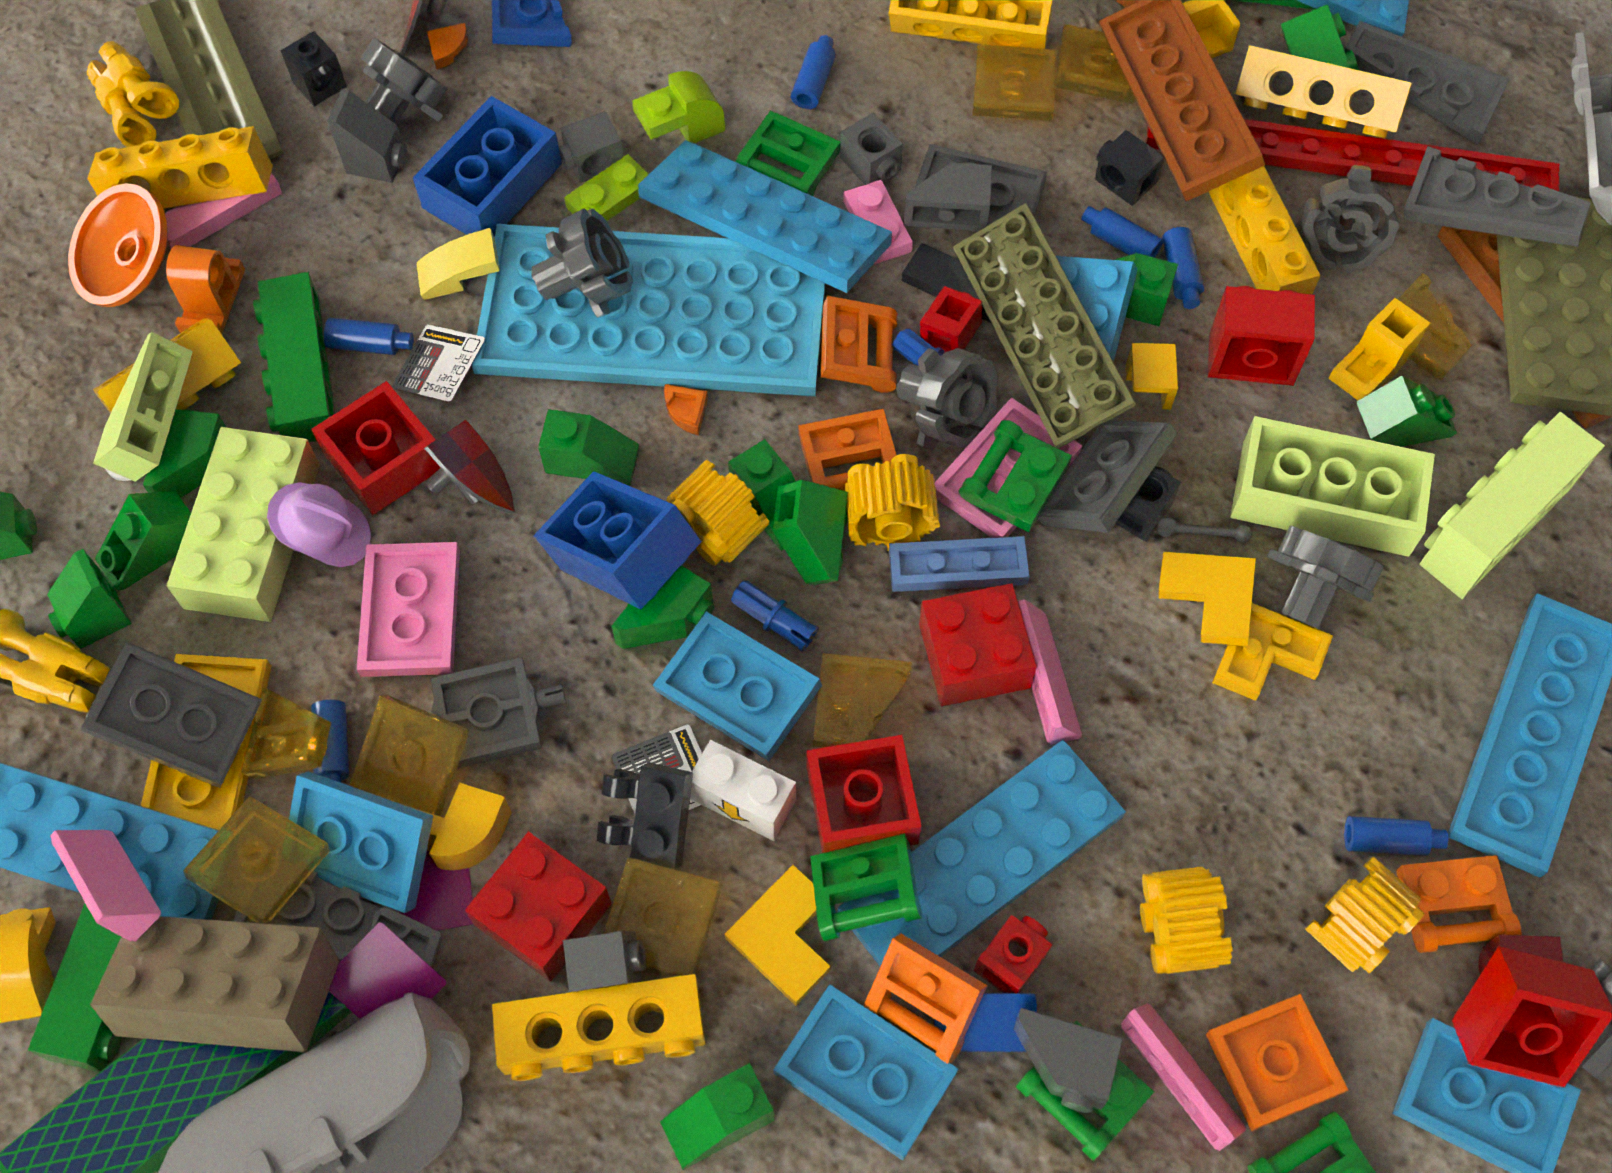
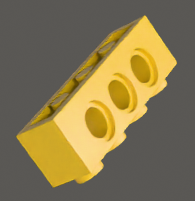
[888,0,1052,53]
[1235,45,1413,138]
[87,126,273,209]
[1208,166,1321,294]
[492,974,705,1081]

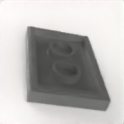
[915,144,1047,232]
[1038,420,1177,533]
[81,641,262,788]

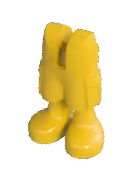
[87,41,179,147]
[0,609,111,713]

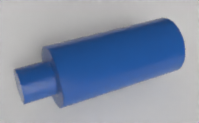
[791,35,836,109]
[1081,206,1163,258]
[1162,227,1204,309]
[324,317,414,355]
[311,699,349,783]
[1344,816,1448,856]

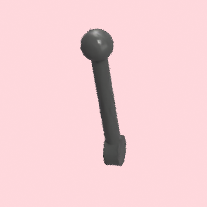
[1157,517,1252,543]

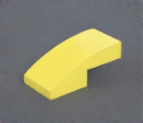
[416,228,500,300]

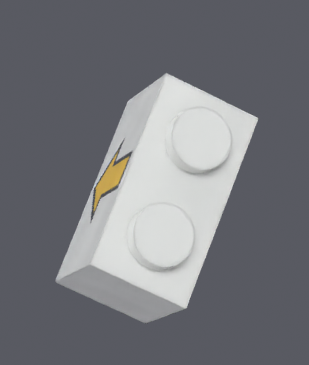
[690,740,796,841]

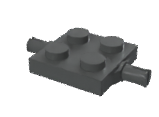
[404,657,566,770]

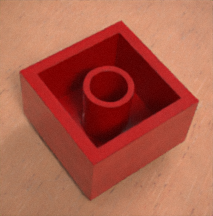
[1208,286,1315,386]
[311,381,441,516]
[919,583,1037,707]
[807,735,922,853]
[465,831,612,982]
[1452,946,1612,1088]

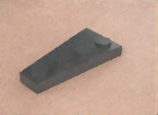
[1344,21,1510,145]
[1404,146,1591,247]
[233,847,442,968]

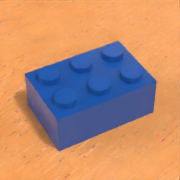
[413,96,562,237]
[534,471,701,609]

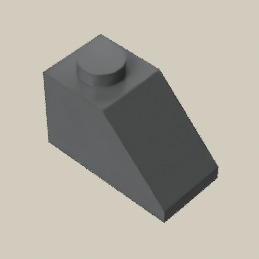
[327,89,407,183]
[904,162,992,231]
[1014,1008,1123,1113]

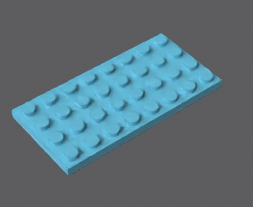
[472,224,826,397]

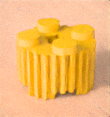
[845,454,940,551]
[666,459,770,566]
[1305,856,1425,973]
[1140,867,1233,974]

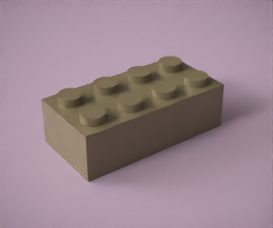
[90,916,340,1052]

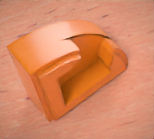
[427,23,468,70]
[664,384,708,435]

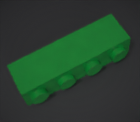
[253,272,335,443]

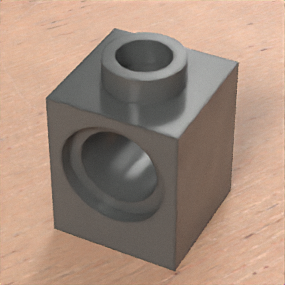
[559,111,624,183]
[840,113,903,185]
[563,931,646,992]

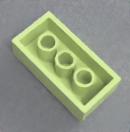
[1419,412,1605,599]
[1230,416,1435,557]
[166,427,320,622]

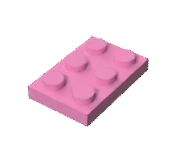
[935,397,1082,538]
[357,542,460,677]

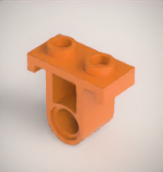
[166,245,245,335]

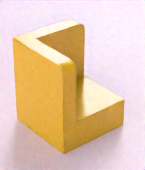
[1183,0,1240,58]
[1125,343,1178,410]

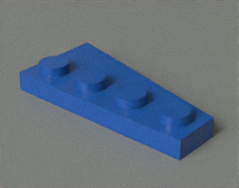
[491,0,572,47]

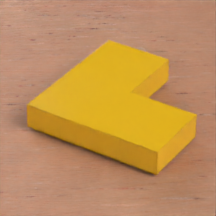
[1159,552,1256,646]
[1212,603,1333,701]
[724,865,830,1006]

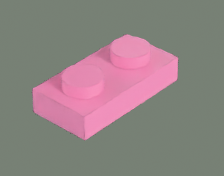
[843,180,913,264]

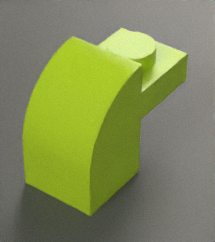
[632,71,725,144]

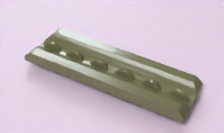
[134,0,284,159]
[953,203,1136,449]

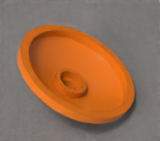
[68,184,168,307]

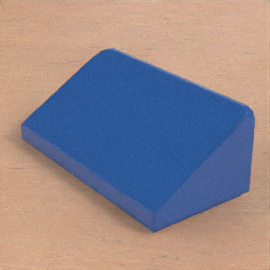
[934,993,1037,1052]

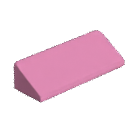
[165,173,282,249]
[1018,599,1082,745]
[50,830,161,942]
[1121,1004,1246,1151]

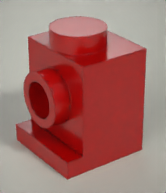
[920,286,982,352]
[974,914,1053,993]

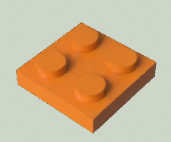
[1205,994,1348,1131]

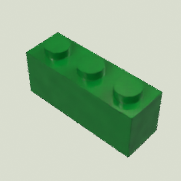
[28,903,122,1072]

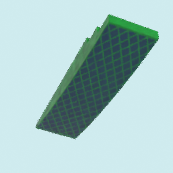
[0,991,352,1173]

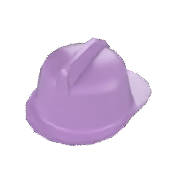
[267,482,371,567]

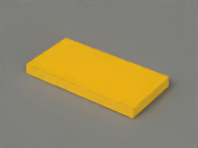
[141,654,271,835]

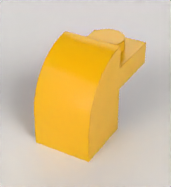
[1328,298,1430,400]
[411,783,512,870]
[0,907,56,1023]

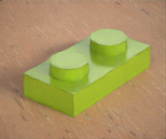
[564,154,649,221]

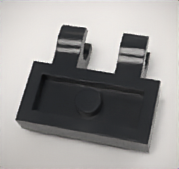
[596,762,693,870]

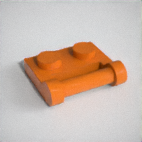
[821,296,898,393]
[798,409,897,491]
[1396,855,1522,953]
[864,933,988,1064]

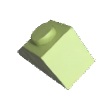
[93,332,193,482]

